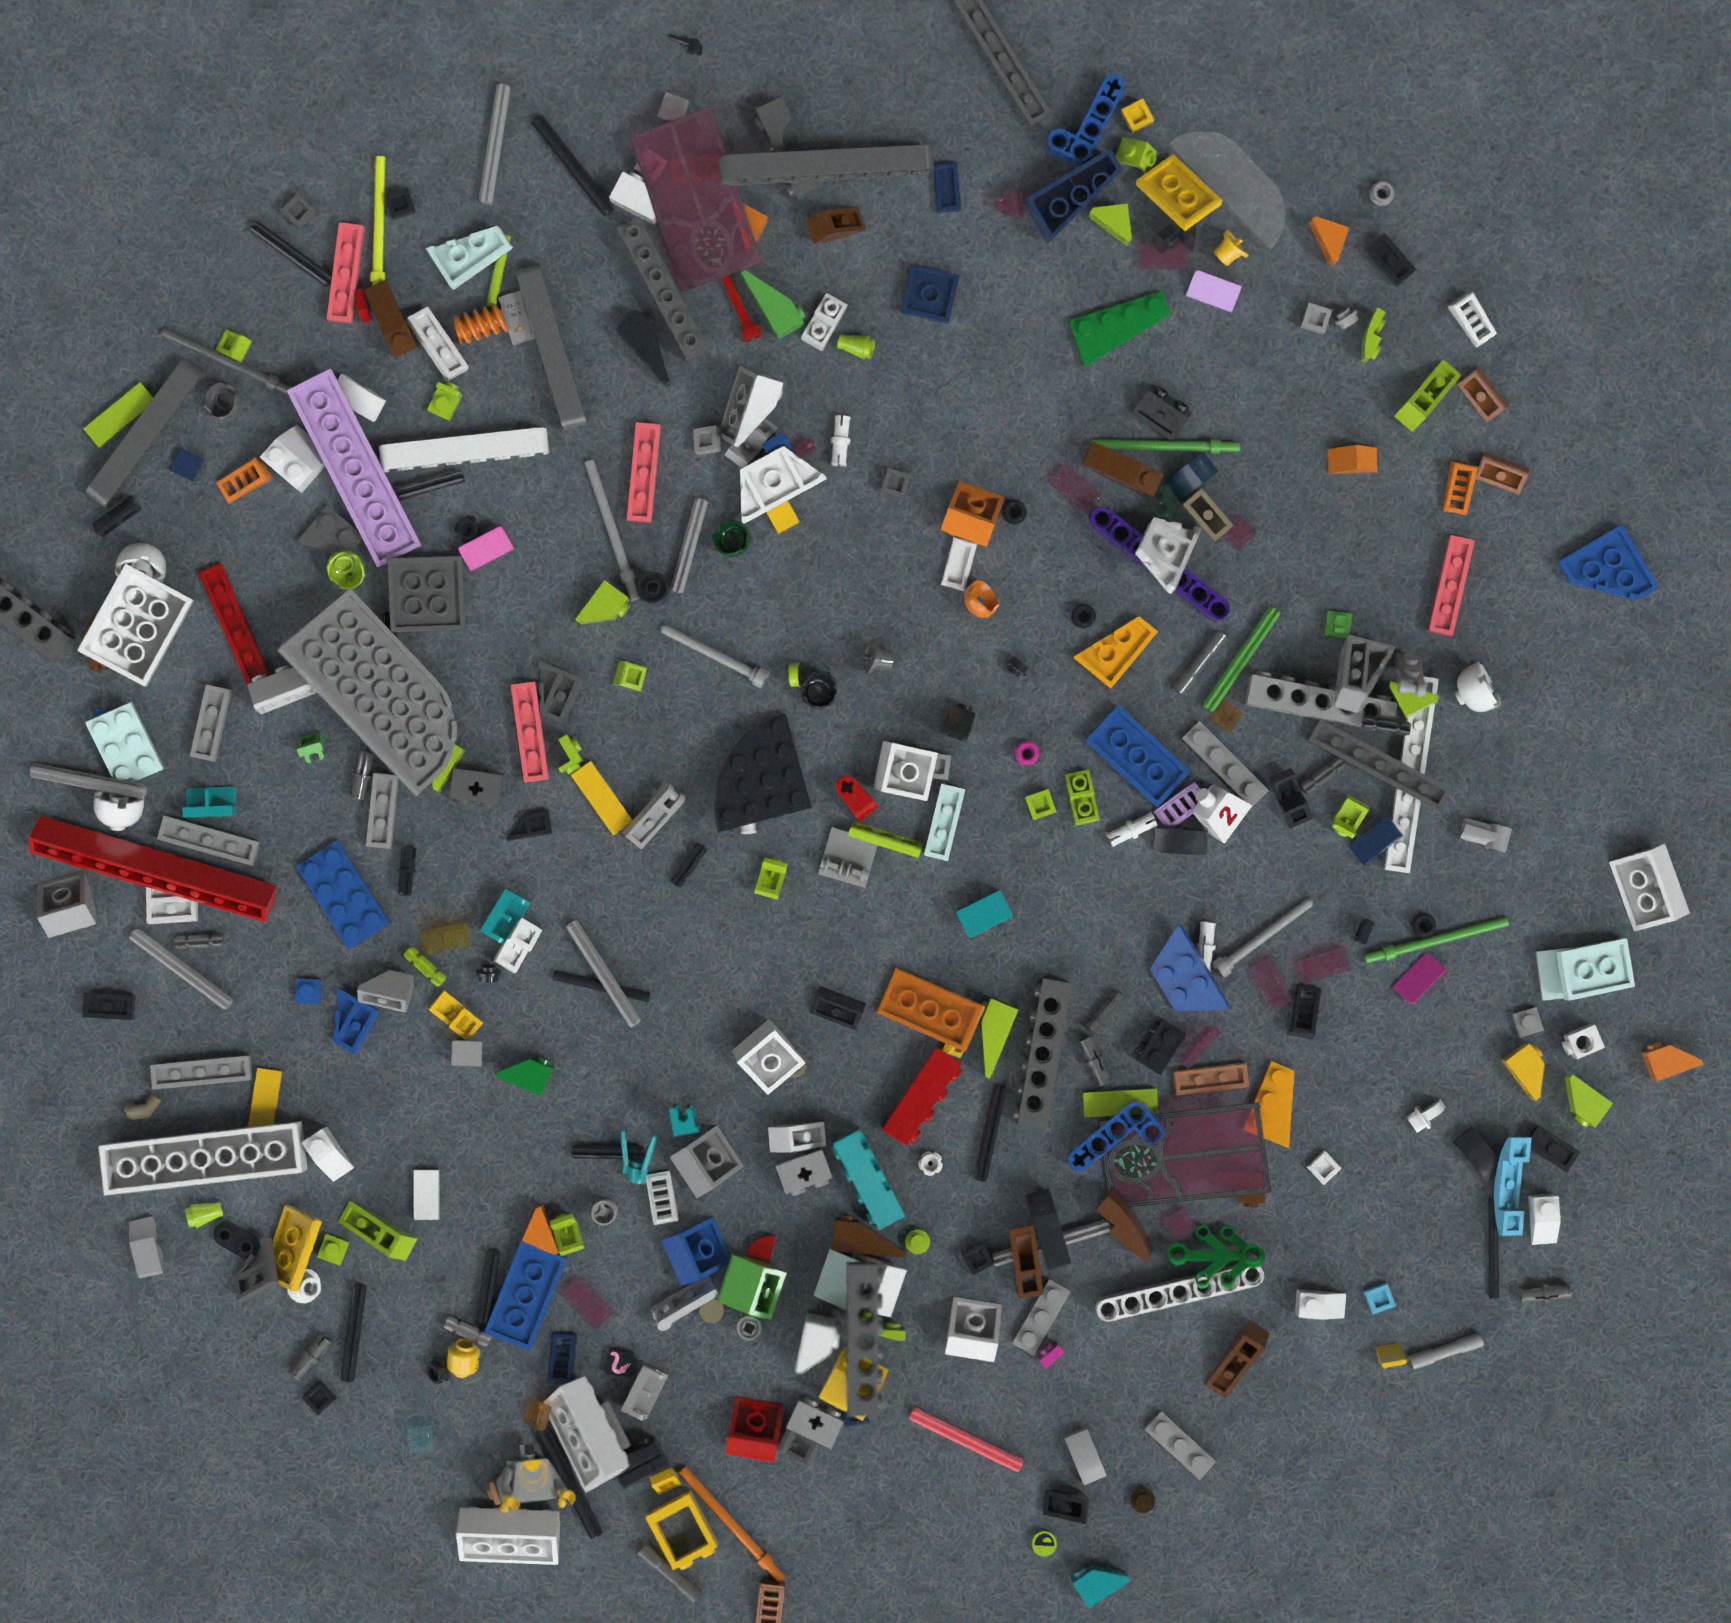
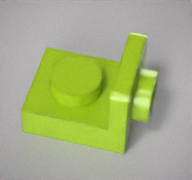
[427,381,462,422]

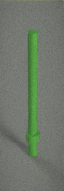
[1092,439,1240,454]
[1364,916,1509,963]

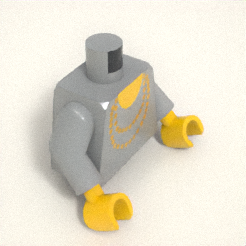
[497,1444,576,1513]

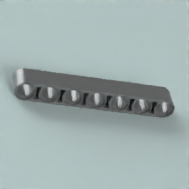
[515,263,588,431]
[86,358,207,509]

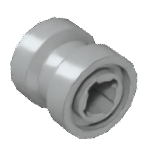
[591,1198,618,1225]
[737,1314,762,1341]

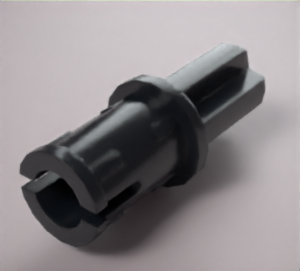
[397,847,417,896]

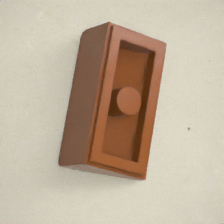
[1457,368,1509,423]
[1475,451,1529,495]

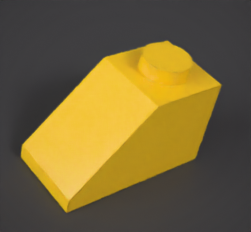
[1502,1042,1545,1101]

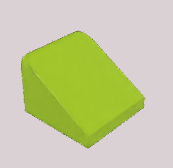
[215,329,252,362]
[613,660,647,691]

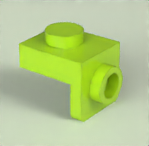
[1115,137,1157,173]
[558,735,583,775]
[1332,795,1370,838]
[754,858,788,900]
[549,1214,585,1256]

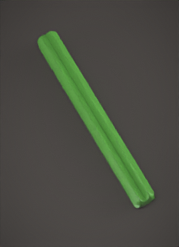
[1203,606,1280,712]

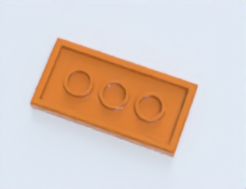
[876,968,985,1052]

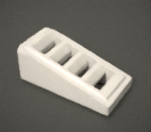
[1447,292,1497,347]
[646,1170,679,1225]

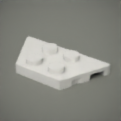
[740,446,827,524]
[1135,517,1202,594]

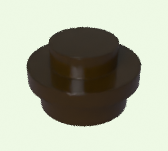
[1130,1488,1155,1513]

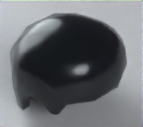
[800,671,837,709]

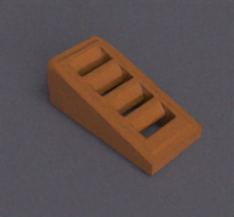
[756,1580,785,1623]

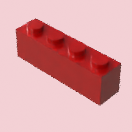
[882,1046,962,1146]

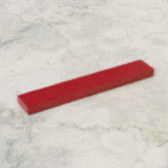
[198,562,271,686]

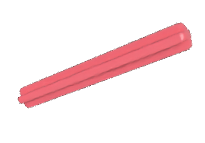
[909,1407,1023,1472]

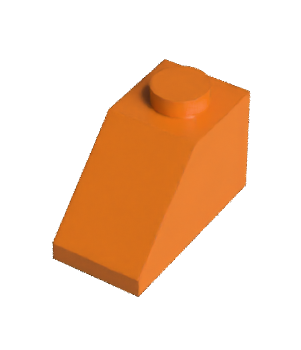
[1641,1041,1703,1081]

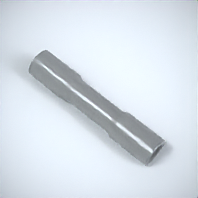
[1408,1332,1484,1370]

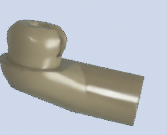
[124,1093,162,1120]

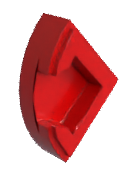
[354,289,372,323]
[746,1235,776,1261]

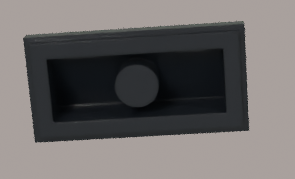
[93,495,141,537]
[810,986,866,1030]

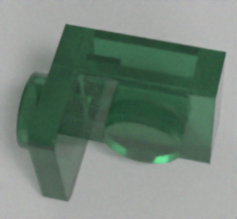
[1152,484,1178,522]

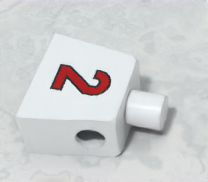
[1193,784,1252,844]

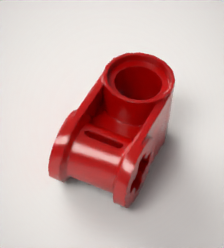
[836,776,879,822]

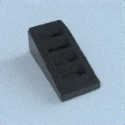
[1288,984,1322,1039]

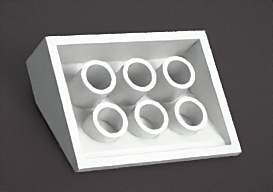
[77,564,194,686]

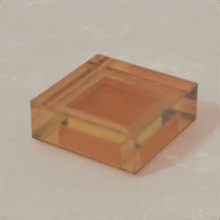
[1209,700,1244,734]
[524,1398,552,1431]

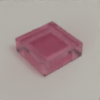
[1223,516,1257,551]
[1163,1207,1197,1242]

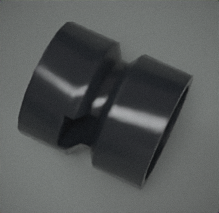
[637,572,670,606]

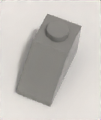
[357,970,414,1013]

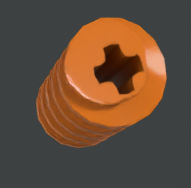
[454,303,508,346]

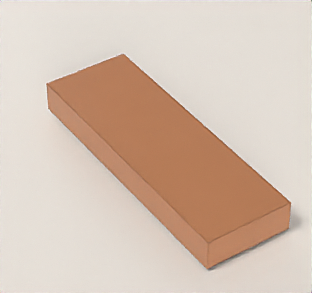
[1173,1062,1249,1096]

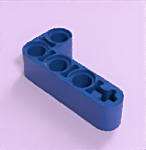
[1047,74,1125,167]
[1068,1100,1166,1171]

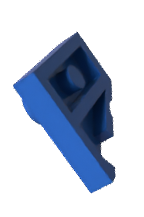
[333,988,381,1054]

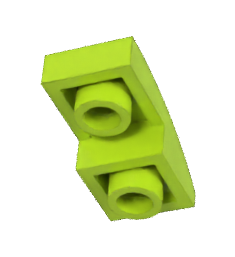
[1361,308,1386,363]
[1065,769,1100,826]
[858,1311,906,1341]

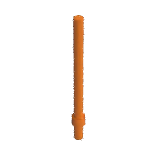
[678,1466,786,1583]

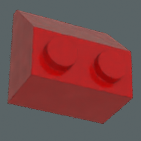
[726,1396,784,1462]

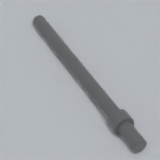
[161,327,293,395]

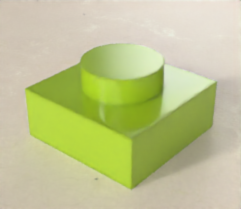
[1025,789,1056,820]
[317,1233,350,1266]

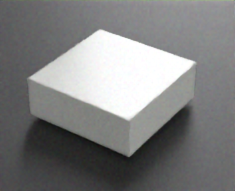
[1306,1150,1342,1185]

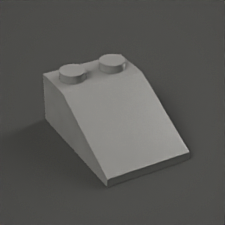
[719,365,783,447]

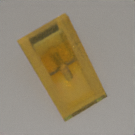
[419,922,472,956]

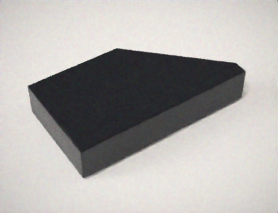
[506,810,552,841]

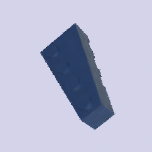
[1023,148,1123,244]

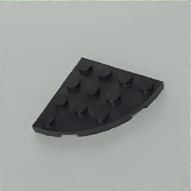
[714,713,812,833]

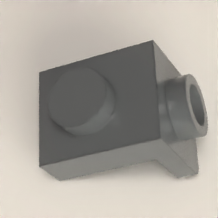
[777,1429,820,1466]

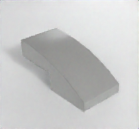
[1064,1427,1107,1485]

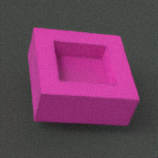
[1038,1342,1065,1368]

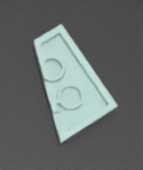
[426,226,513,290]

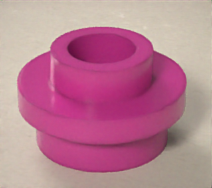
[1015,741,1039,765]

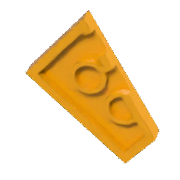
[1073,616,1158,689]
[1243,1061,1294,1148]

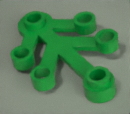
[1168,1225,1265,1289]

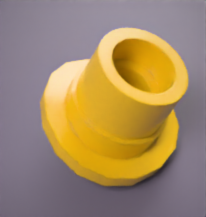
[1214,230,1249,266]

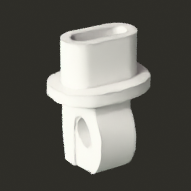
[1406,1099,1446,1133]

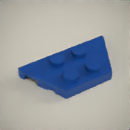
[1150,924,1230,1011]

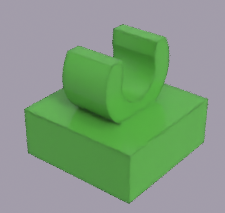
[1324,610,1352,638]
[297,731,324,763]

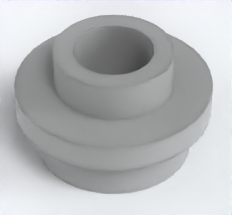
[1369,181,1394,206]
[1335,307,1359,329]

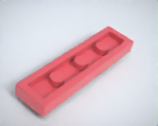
[327,222,365,324]
[627,422,661,523]
[1427,535,1475,637]
[511,682,549,783]

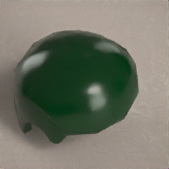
[712,520,752,558]

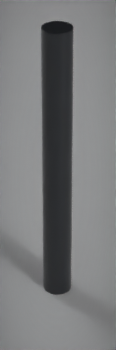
[553,971,651,1003]
[1488,1199,1499,1299]

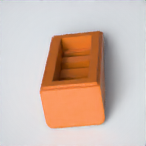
[216,457,273,504]
[1442,461,1478,515]

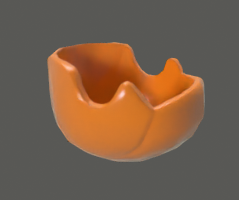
[964,579,999,618]

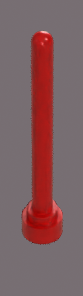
[703,234,763,343]

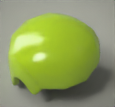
[326,550,365,590]

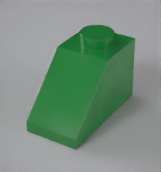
[495,1056,555,1096]

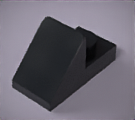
[1155,221,1196,254]
[1043,1489,1089,1524]

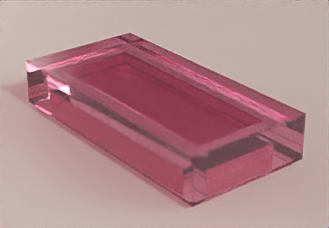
[1139,244,1189,270]
[1048,463,1101,514]
[1296,947,1351,985]
[1248,957,1293,1012]
[1180,1026,1221,1070]
[562,1277,614,1331]

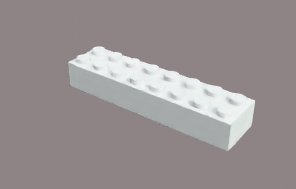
[99,1121,307,1195]

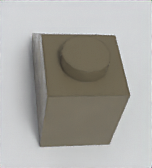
[1180,488,1234,542]

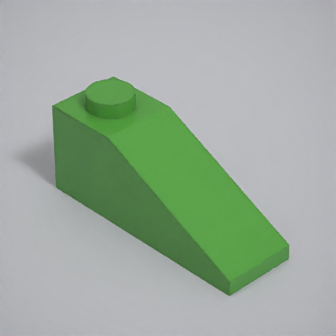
[741,270,805,340]

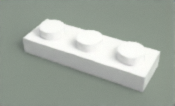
[406,307,469,381]

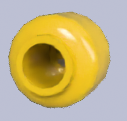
[446,1339,480,1378]

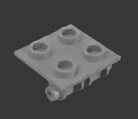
[818,827,877,888]

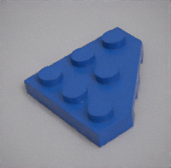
[1557,524,1660,601]

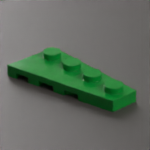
[1069,291,1170,368]

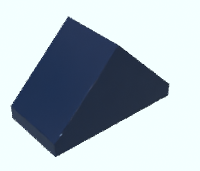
[1165,453,1219,502]

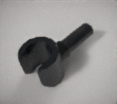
[669,34,702,55]

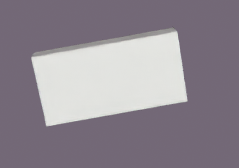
[941,537,977,591]
[414,1169,439,1220]

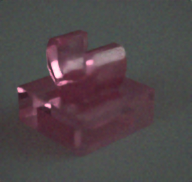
[996,189,1024,219]

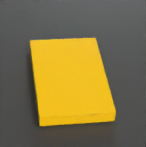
[1136,154,1222,231]
[272,1204,322,1292]

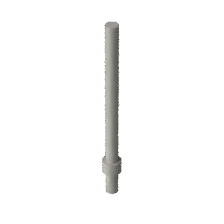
[585,460,640,601]

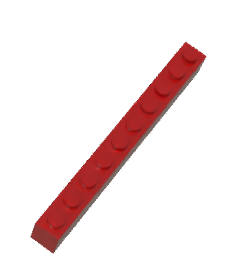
[29,816,277,923]

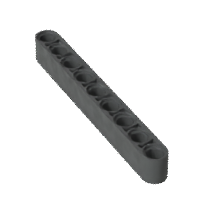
[718,145,934,186]

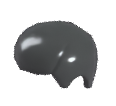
[204,382,242,420]

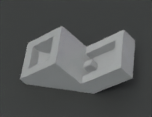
[725,418,778,468]
[129,1216,163,1278]

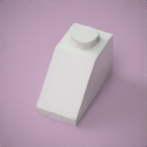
[609,172,656,225]
[768,1122,826,1152]
[302,1127,354,1182]
[1528,1193,1560,1245]
[1295,1289,1346,1320]

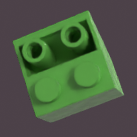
[717,1254,786,1320]

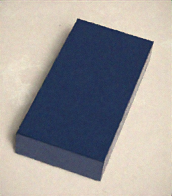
[933,162,961,213]
[1349,816,1404,866]

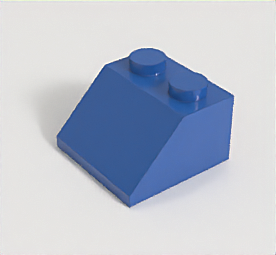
[661,1217,731,1286]

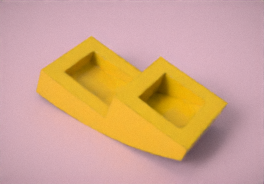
[428,989,483,1041]

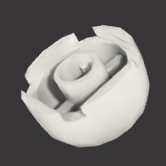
[115,543,166,583]
[1455,662,1501,712]
[93,791,144,831]

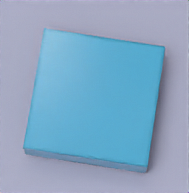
[1363,1282,1396,1314]

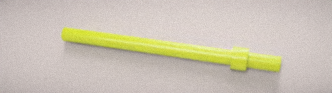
[370,156,385,286]

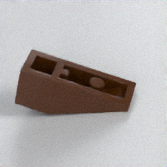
[364,280,419,358]
[1081,442,1164,497]
[832,1215,906,1258]
[1205,1319,1269,1398]

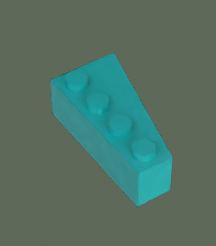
[831,1127,905,1230]

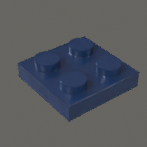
[901,264,960,325]

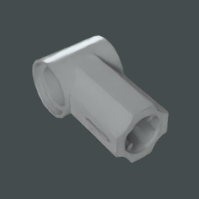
[1459,818,1512,853]

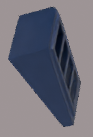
[547,1332,577,1385]

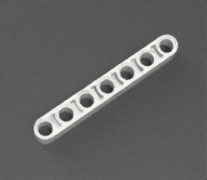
[379,428,549,472]
[1095,1265,1264,1321]

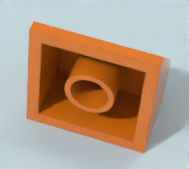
[941,480,1005,547]

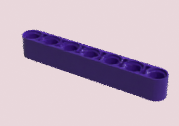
[1090,507,1230,622]

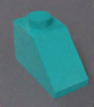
[1071,1565,1130,1608]

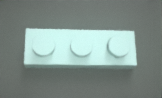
[924,784,965,861]

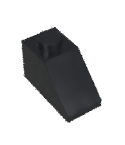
[942,703,976,743]

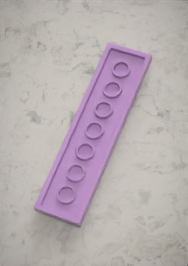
[287,368,422,568]

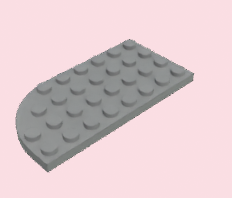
[278,588,457,796]

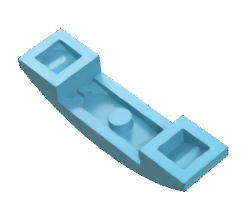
[1494,1137,1531,1236]

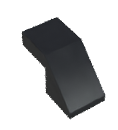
[1269,768,1312,829]

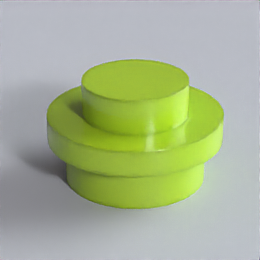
[905,1229,930,1254]

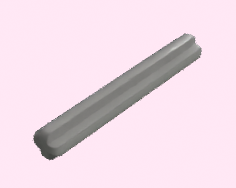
[670,498,708,593]

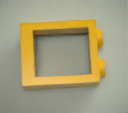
[645,1490,718,1570]

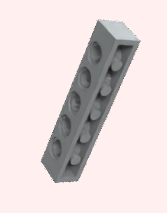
[1244,671,1398,733]

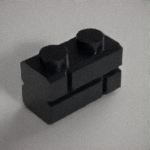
[617,1436,669,1490]

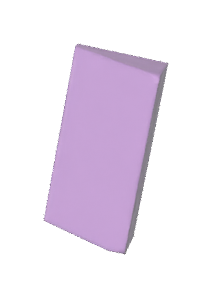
[1186,270,1242,313]

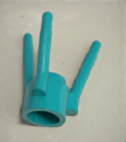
[621,1129,657,1184]

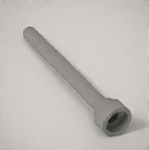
[660,625,770,689]
[1212,898,1313,978]

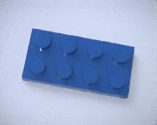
[1085,705,1191,808]
[296,840,391,950]
[484,1240,568,1351]

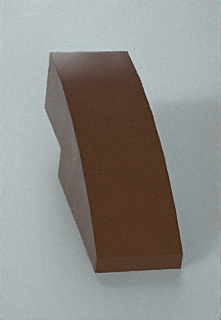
[1096,1188,1152,1264]
[1009,1224,1044,1299]

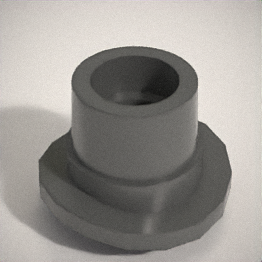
[863,640,894,675]

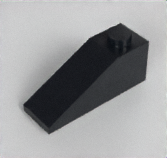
[616,310,670,387]
[1025,1188,1072,1271]

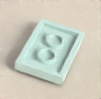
[85,701,164,782]
[1556,938,1635,1001]

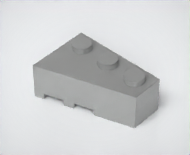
[1334,634,1396,713]

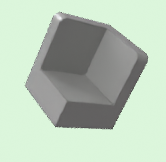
[451,1040,484,1066]

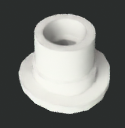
[287,1269,321,1303]

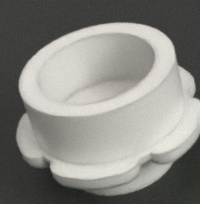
[918,1151,943,1176]

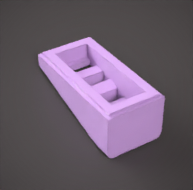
[1154,782,1200,828]

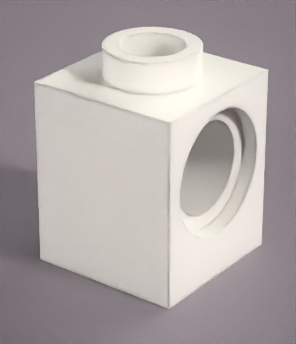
[1562,1024,1605,1059]

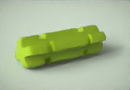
[403,947,446,986]

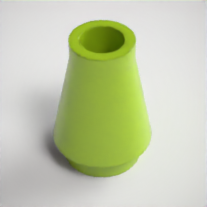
[837,334,875,360]
[185,1202,224,1228]

